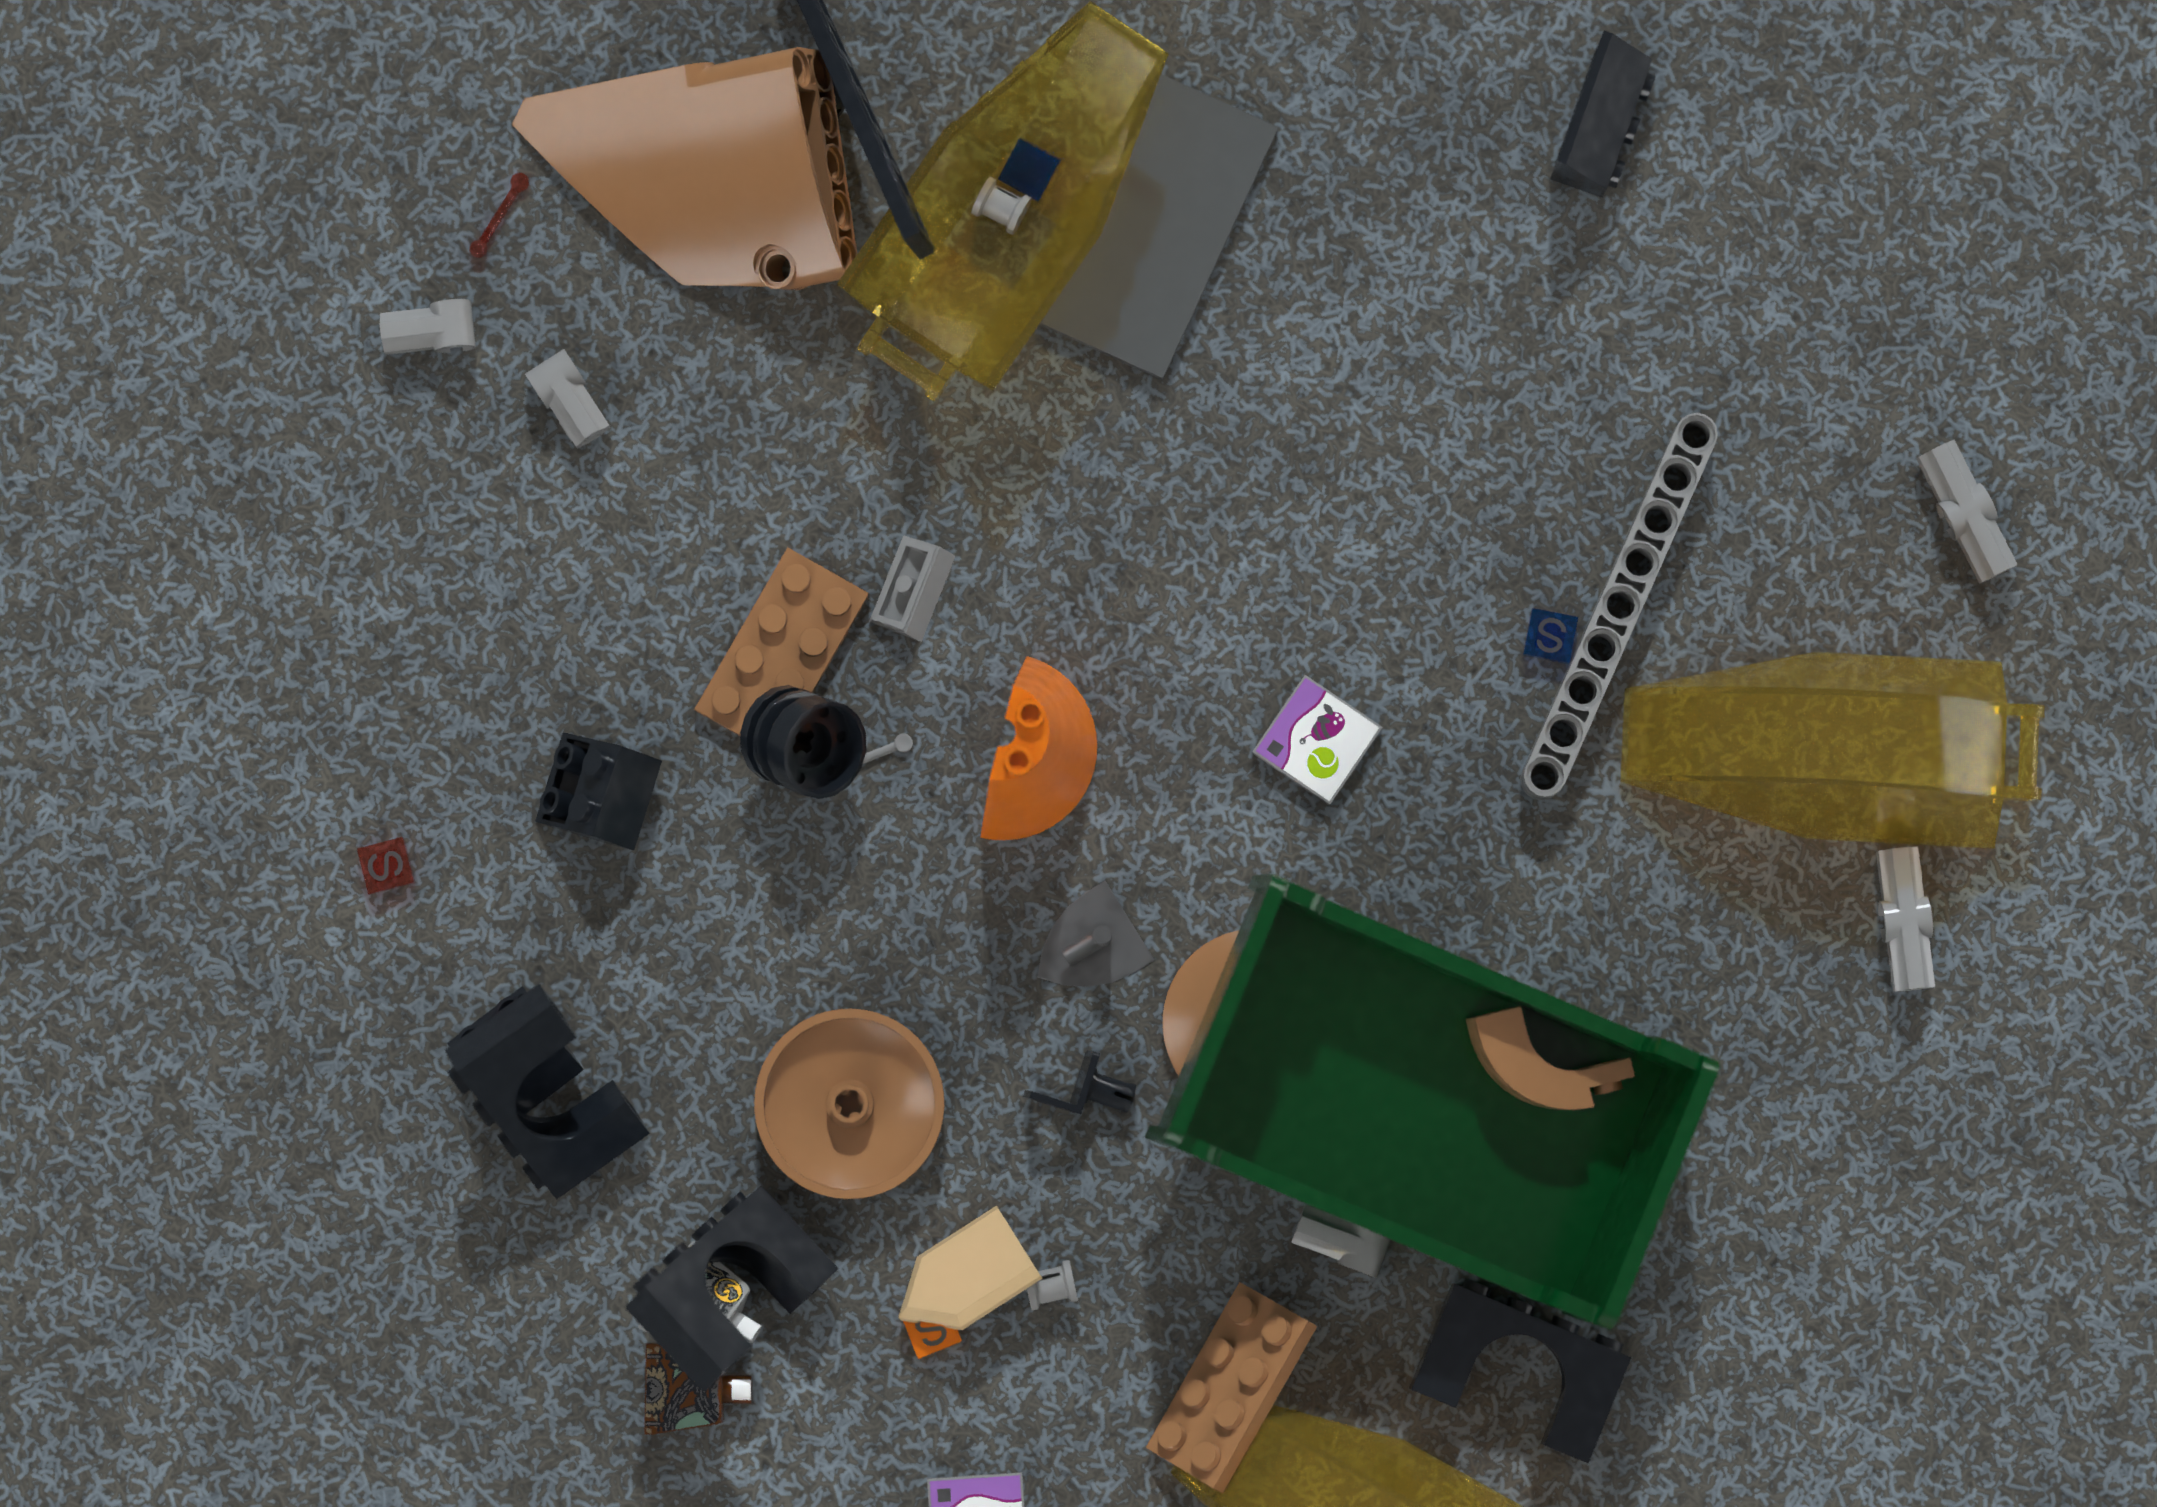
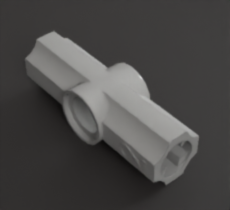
[1917,440,2017,584]
[1876,847,1935,992]

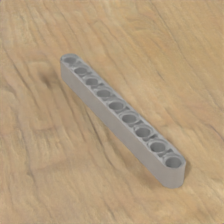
[1520,413,1718,800]

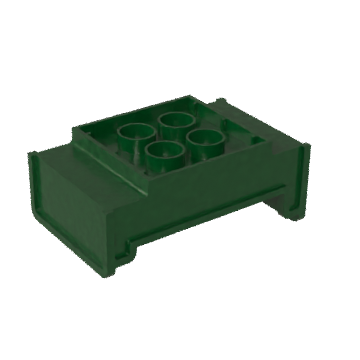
[1144,874,1720,1330]

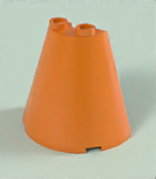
[980,656,1097,841]

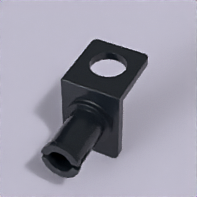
[1023,1050,1136,1114]

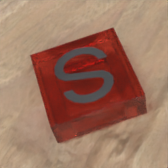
[357,837,416,895]

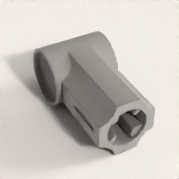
[379,299,476,355]
[525,349,611,449]
[1291,1205,1391,1278]

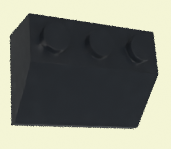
[1550,31,1656,197]

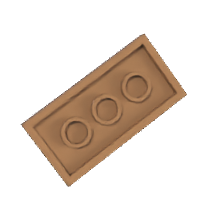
[694,547,869,736]
[1146,1282,1317,1493]

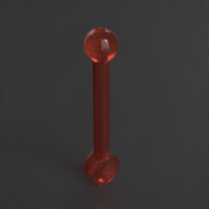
[469,173,529,258]

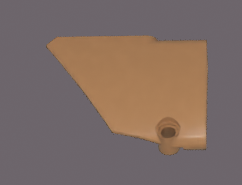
[512,47,858,290]

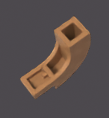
[1466,1007,1635,1110]

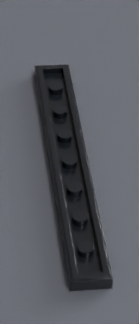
[797,0,935,260]

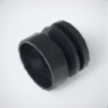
[740,685,867,799]

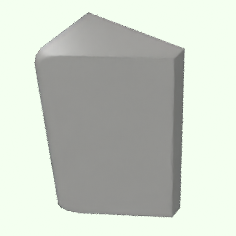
[869,535,955,642]

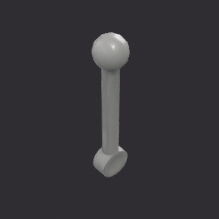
[863,733,913,764]

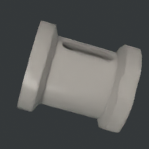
[971,177,1032,235]
[1027,1260,1078,1310]

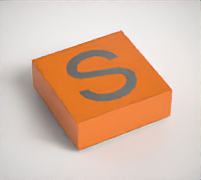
[903,1321,962,1359]

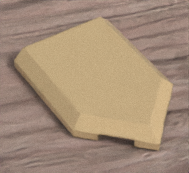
[898,1205,1043,1330]

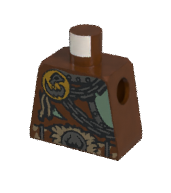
[644,1342,752,1435]

